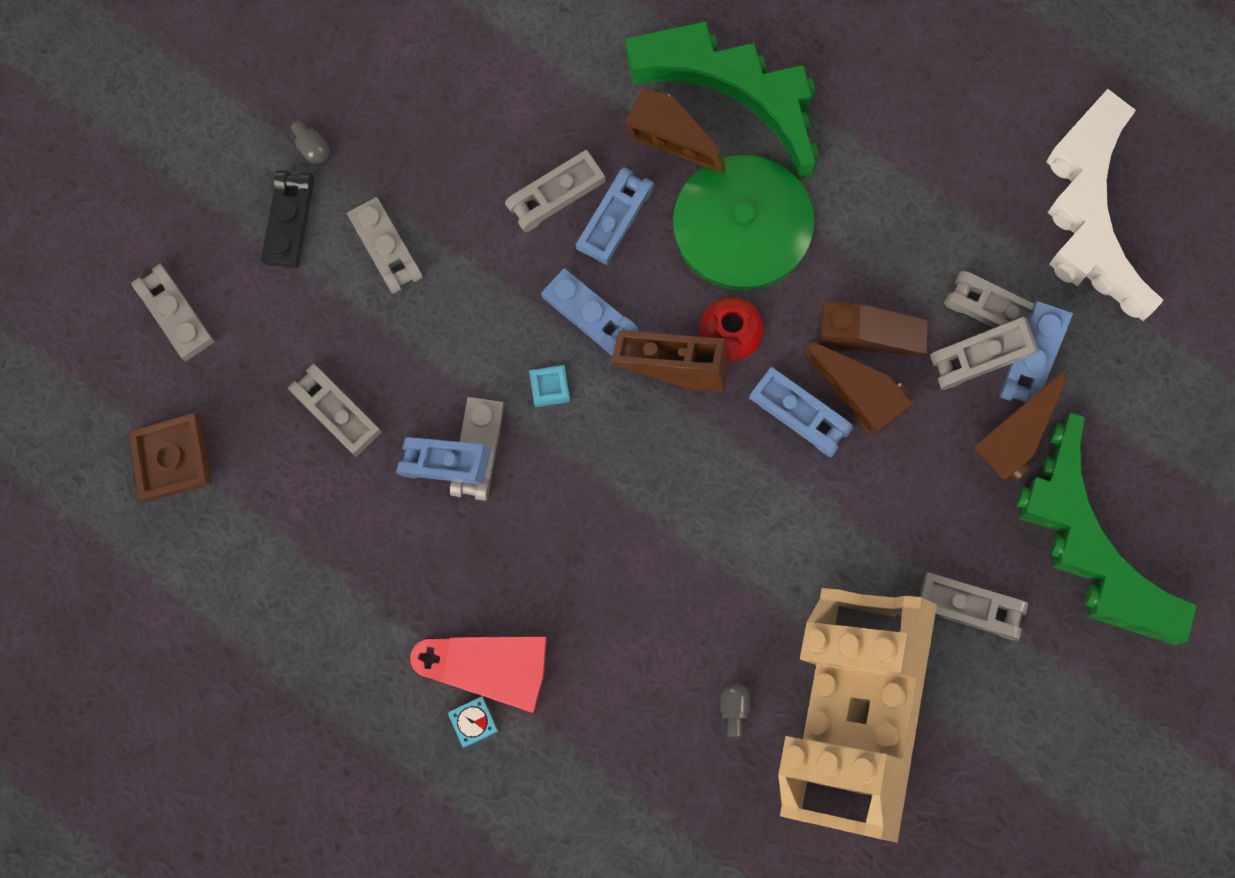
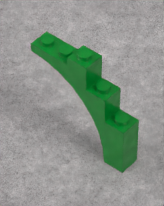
[625,21,819,179]
[1016,413,1197,645]

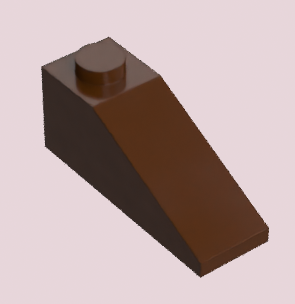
[625,88,726,173]
[818,302,928,356]
[611,330,730,392]
[805,342,912,438]
[974,373,1067,481]

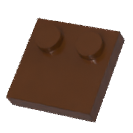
[129,413,212,502]

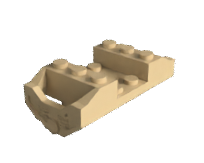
[778,588,937,843]

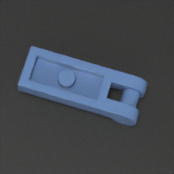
[576,167,655,265]
[541,268,639,356]
[999,301,1073,404]
[749,367,853,457]
[396,437,492,485]

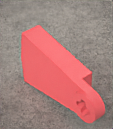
[410,637,547,713]

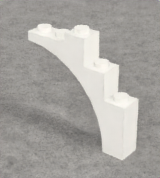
[1046,89,1163,321]

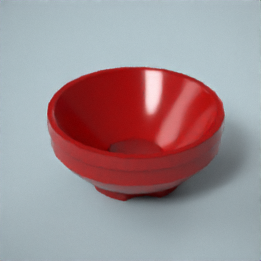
[699,297,764,362]

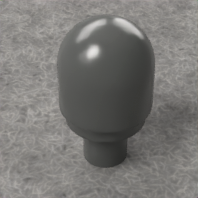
[290,120,330,165]
[720,683,751,738]

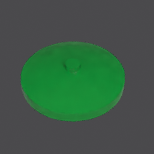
[673,155,814,291]

